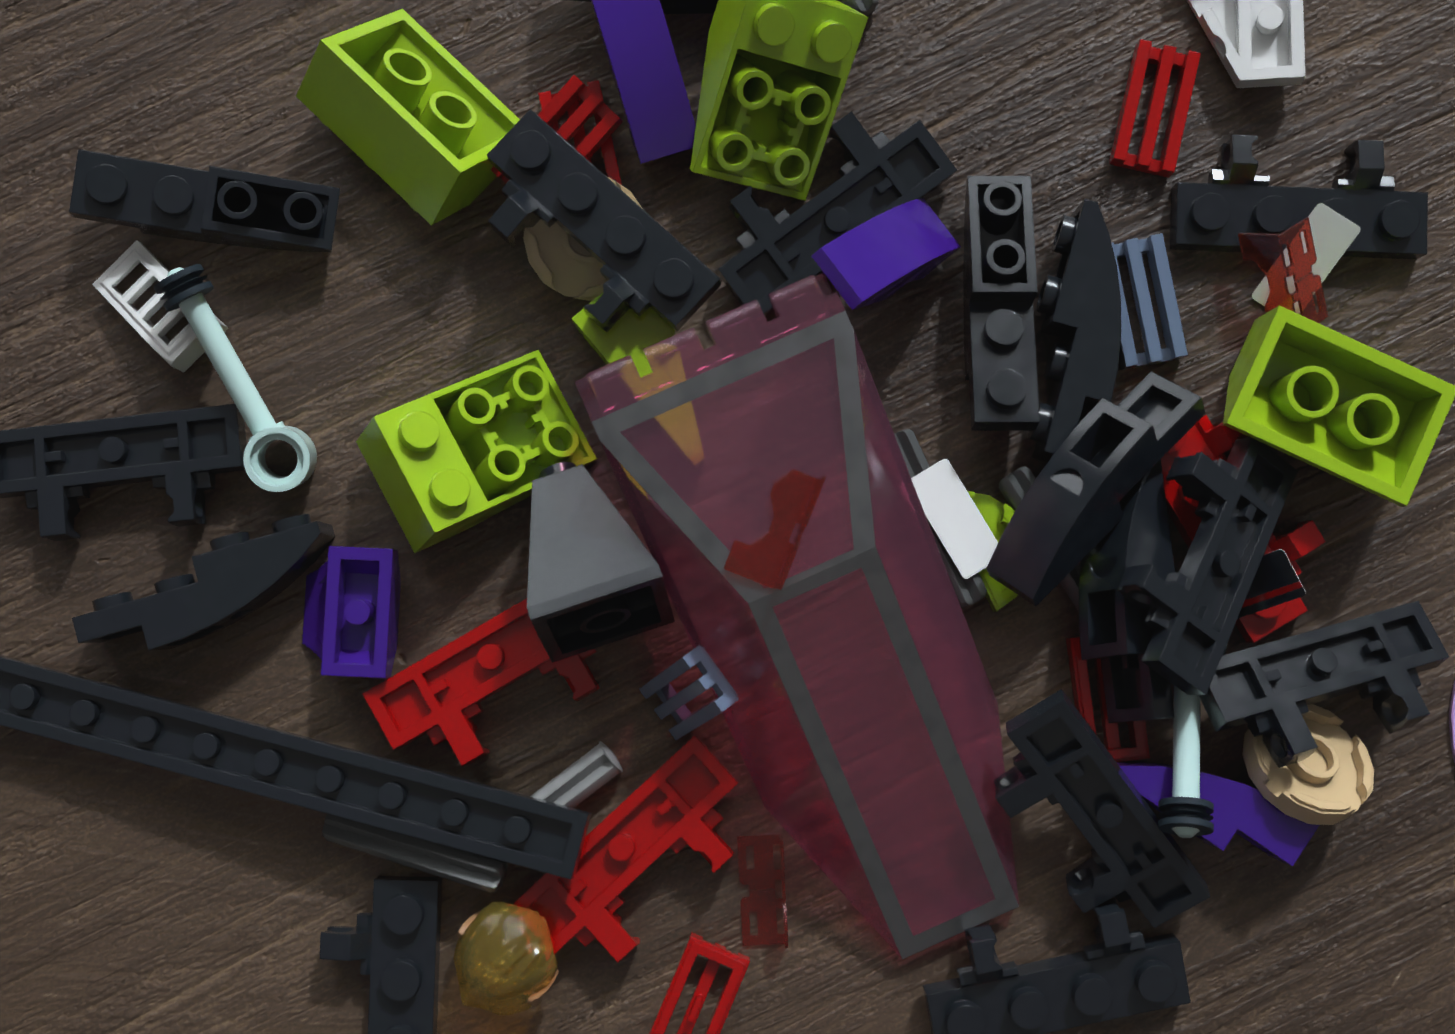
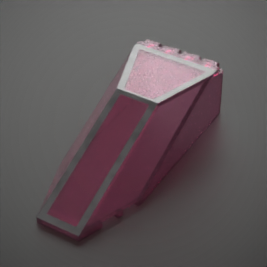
[575,273,1019,959]

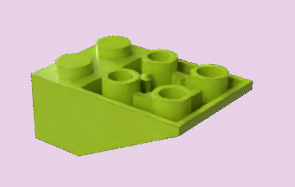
[690,0,868,201]
[356,350,597,553]

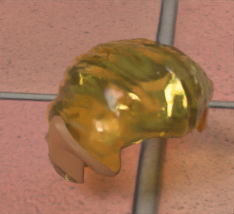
[453,902,559,1015]

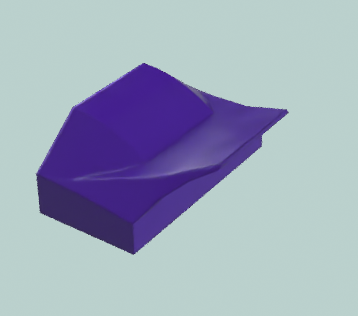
[302,546,401,678]

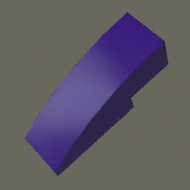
[591,0,696,164]
[811,198,961,310]
[1117,761,1319,866]

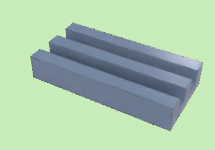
[1112,233,1188,370]
[639,645,739,740]

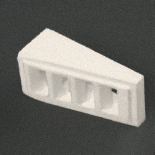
[92,240,228,372]

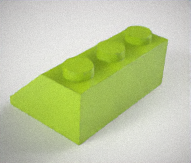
[296,9,520,226]
[1223,305,1455,507]

